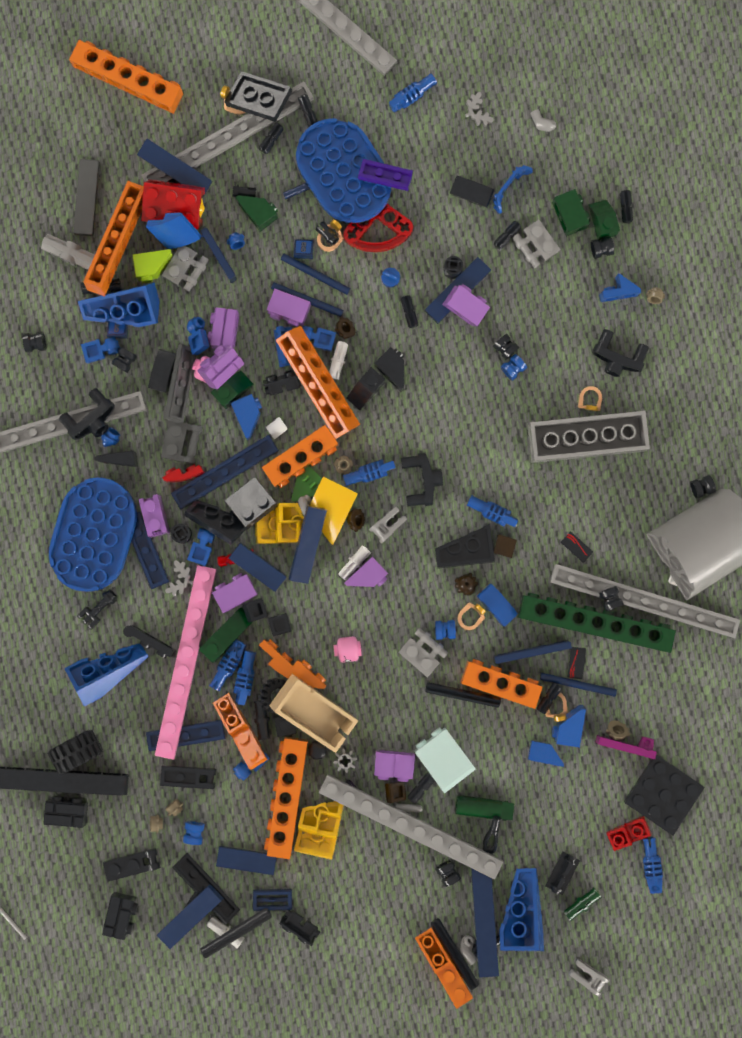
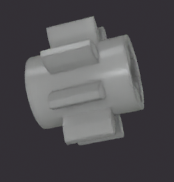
[333,748,357,773]

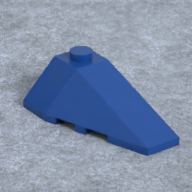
[78,282,160,327]
[64,643,148,707]
[500,868,544,951]

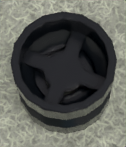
[591,236,614,259]
[443,256,463,279]
[22,331,46,353]
[493,333,519,360]
[111,347,137,373]
[690,475,716,499]
[171,524,192,544]
[599,586,624,611]
[435,860,461,887]

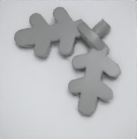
[465,92,494,127]
[165,560,194,596]

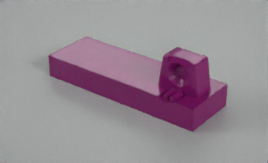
[595,735,657,759]

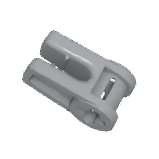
[369,506,407,544]
[568,958,610,997]

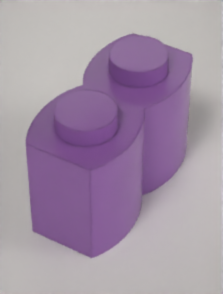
[374,750,415,782]

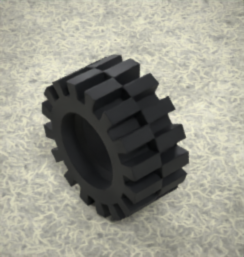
[258,678,287,714]

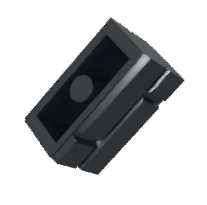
[43,796,88,828]
[102,892,139,940]

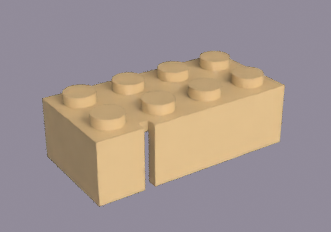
[269,674,358,753]

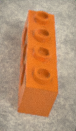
[262,425,339,488]
[460,659,543,709]

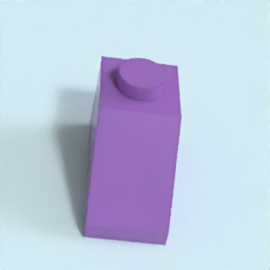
[344,557,388,587]

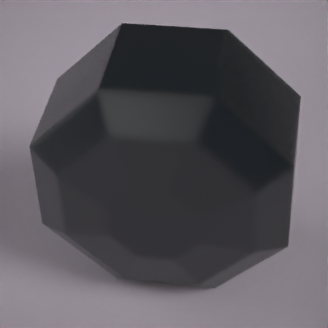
[308,741,327,760]

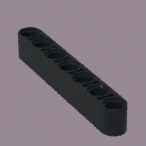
[0,767,129,796]

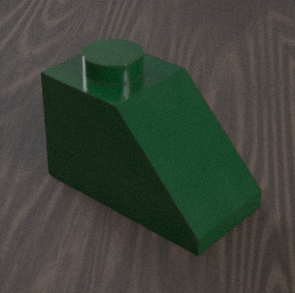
[235,195,278,232]
[588,200,620,240]
[211,371,254,409]

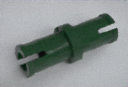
[563,887,602,921]

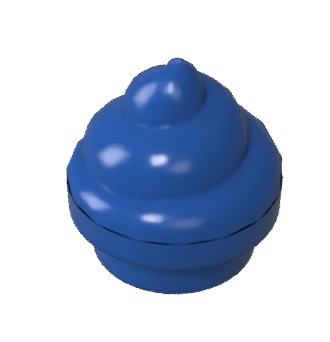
[101,427,120,447]

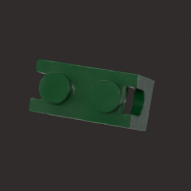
[552,189,591,237]

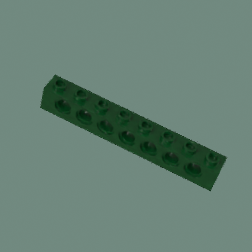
[518,593,676,653]

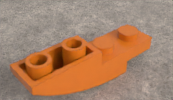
[259,639,327,689]
[213,693,268,770]
[415,927,473,1009]

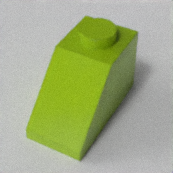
[133,249,173,283]

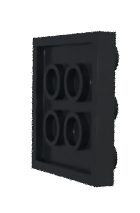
[624,754,705,836]

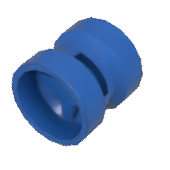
[501,354,527,381]
[435,620,456,640]
[183,821,205,845]

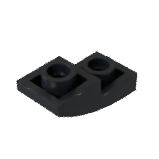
[450,176,494,208]
[148,349,176,393]

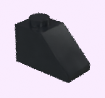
[374,347,404,392]
[346,367,386,411]

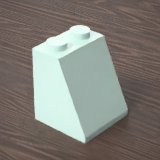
[414,727,476,793]

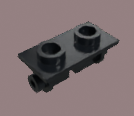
[263,370,303,396]
[545,851,580,895]
[279,909,320,946]

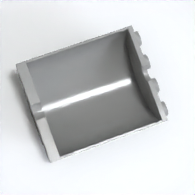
[646,489,742,601]

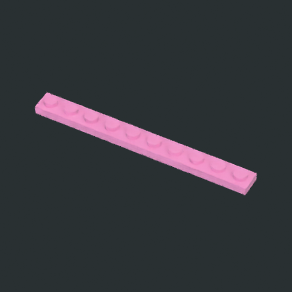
[155,565,217,760]

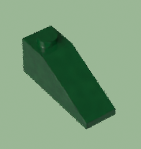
[199,607,253,663]

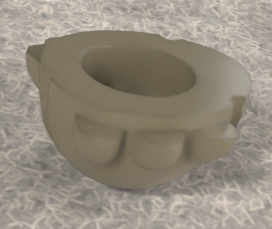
[606,720,630,741]

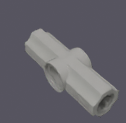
[41,234,95,270]

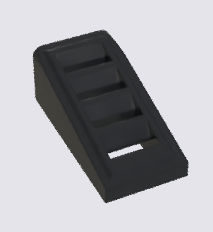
[95,450,138,467]

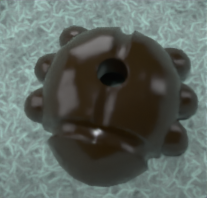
[335,316,356,339]
[347,509,365,532]
[455,573,478,596]

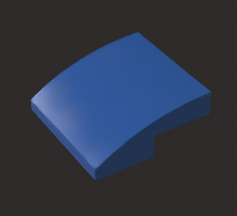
[146,213,202,249]

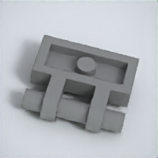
[513,219,561,268]
[162,246,209,292]
[398,627,448,678]

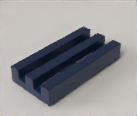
[253,889,292,911]

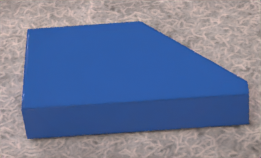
[528,740,564,767]

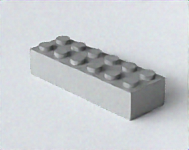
[527,411,650,463]

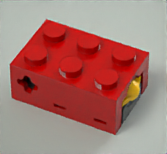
[141,179,205,229]

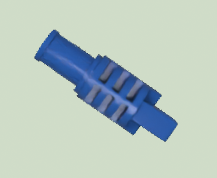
[389,73,437,112]
[343,459,396,486]
[467,495,518,527]
[209,639,247,691]
[233,650,256,705]
[643,837,663,894]

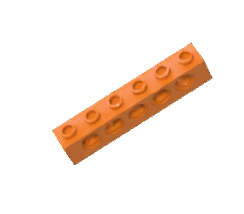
[69,40,183,114]
[83,181,144,297]
[276,326,360,439]
[264,736,308,859]

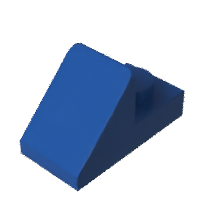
[599,273,641,302]

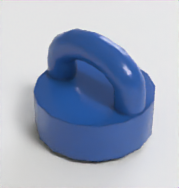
[381,268,400,288]

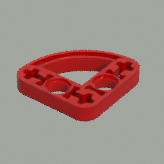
[343,204,413,252]

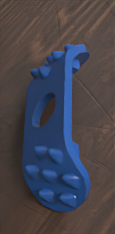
[493,165,533,214]

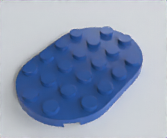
[296,118,391,223]
[49,478,137,592]

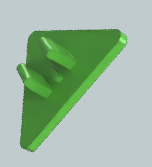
[291,461,322,502]

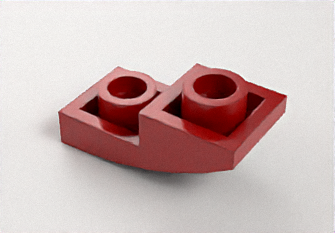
[162,464,205,483]
[606,816,652,851]

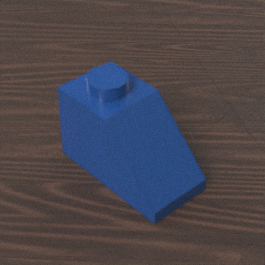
[231,394,262,440]
[552,705,586,748]

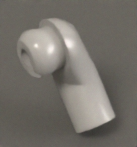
[530,109,556,132]
[298,495,312,515]
[460,935,477,966]

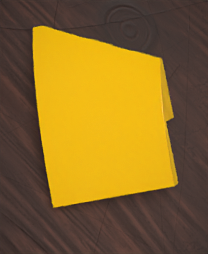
[310,477,358,545]
[255,503,304,544]
[294,801,344,860]

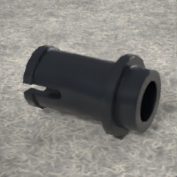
[232,184,256,198]
[315,221,339,246]

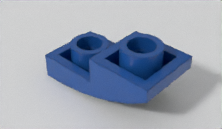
[477,584,518,627]

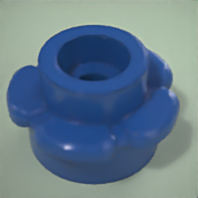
[227,232,245,250]

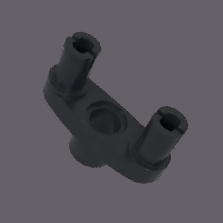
[592,329,649,377]
[59,388,115,440]
[401,453,443,507]

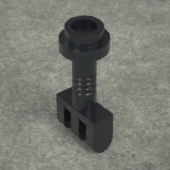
[77,589,117,630]

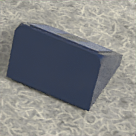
[294,239,314,259]
[107,321,128,339]

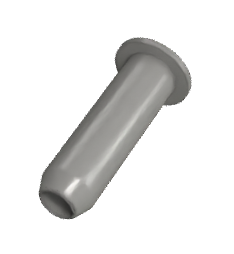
[395,802,422,813]

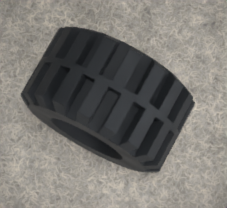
[47,730,103,774]

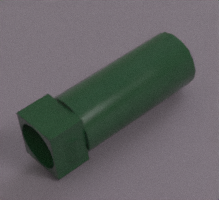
[455,795,514,821]

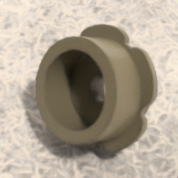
[646,287,665,304]
[334,456,353,474]
[165,799,183,817]
[150,814,163,834]

